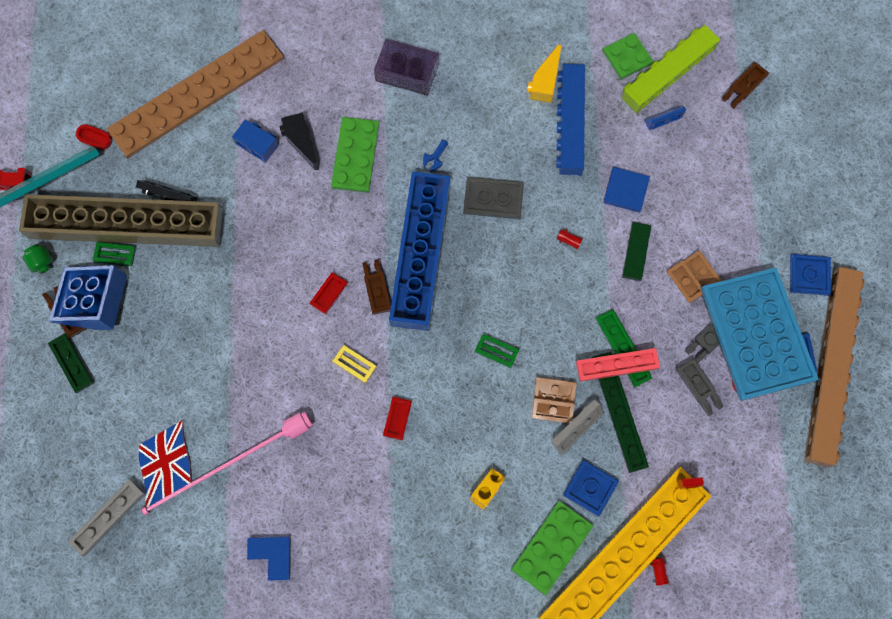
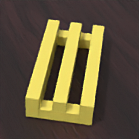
[332,345,377,384]

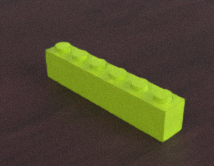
[622,25,721,114]

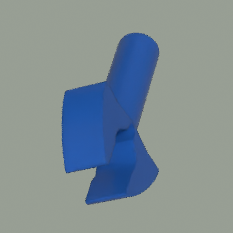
[423,140,448,172]

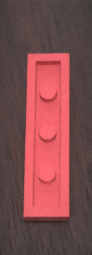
[576,348,660,382]

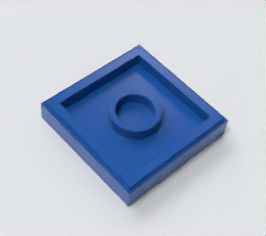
[603,167,650,213]
[790,254,831,296]
[563,460,619,517]

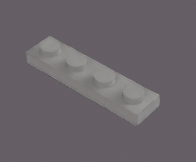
[68,479,145,557]

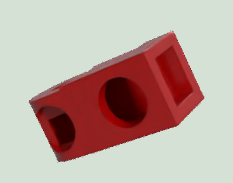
[0,168,32,191]

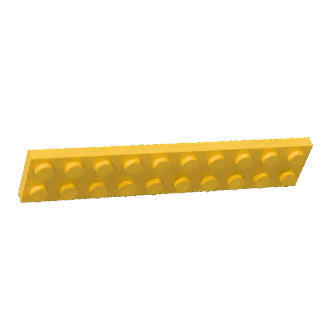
[538,467,711,619]

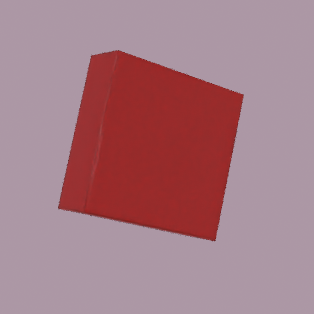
[678,477,704,489]

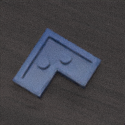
[247,537,290,581]

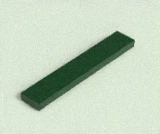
[591,352,649,473]

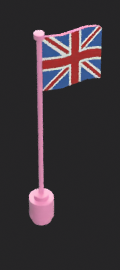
[139,412,313,515]

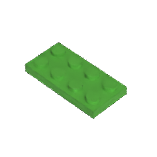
[331,117,380,193]
[511,501,593,596]

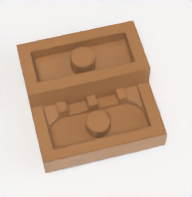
[667,250,722,304]
[532,376,577,423]

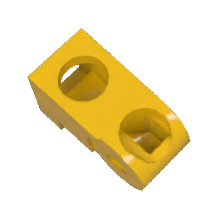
[469,468,506,510]

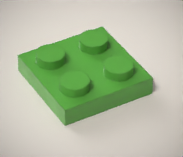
[602,32,653,80]

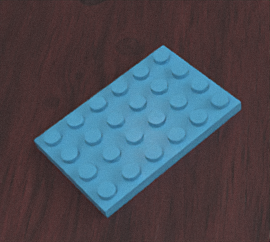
[701,267,819,402]

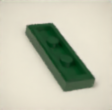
[622,222,652,282]
[48,333,94,393]

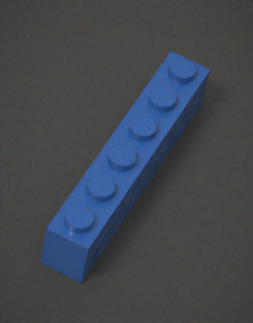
[556,64,585,175]

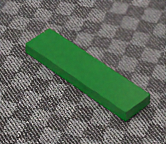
[596,309,652,388]

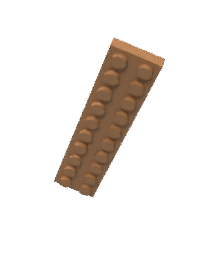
[106,30,284,159]

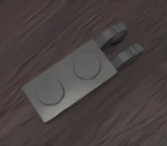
[686,323,720,363]
[675,358,724,416]

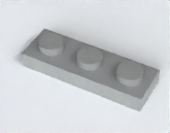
[551,400,604,456]

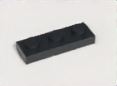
[136,180,198,201]

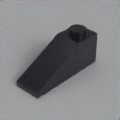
[279,112,319,171]

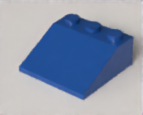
[49,265,127,330]

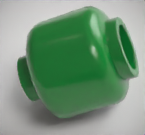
[22,244,53,274]

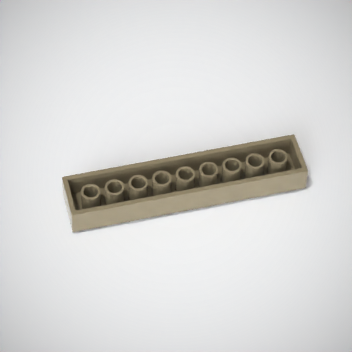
[19,194,224,247]

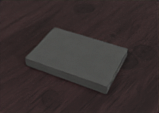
[463,177,524,219]

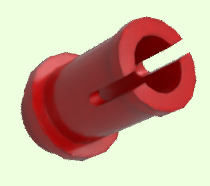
[557,229,583,250]
[650,558,669,586]

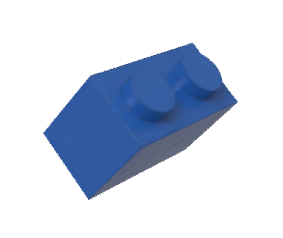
[232,119,279,163]

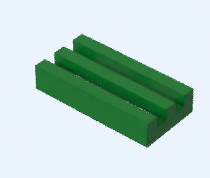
[93,242,136,266]
[475,334,519,369]

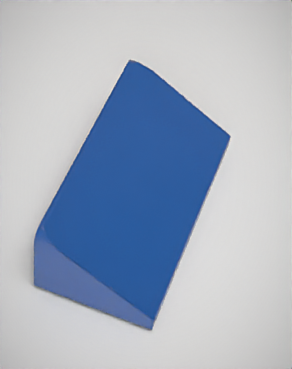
[644,106,686,130]

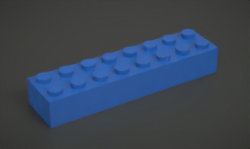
[389,171,450,331]

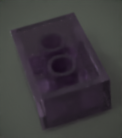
[374,38,439,96]

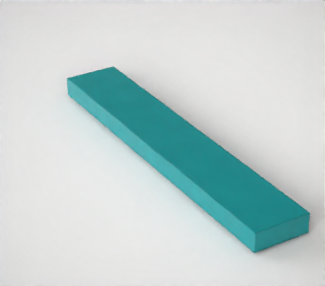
[0,146,99,207]

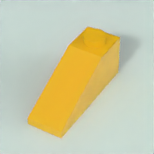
[527,45,562,103]

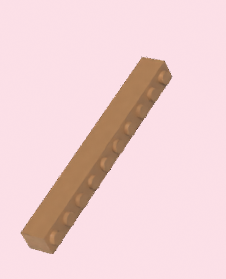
[804,267,865,468]

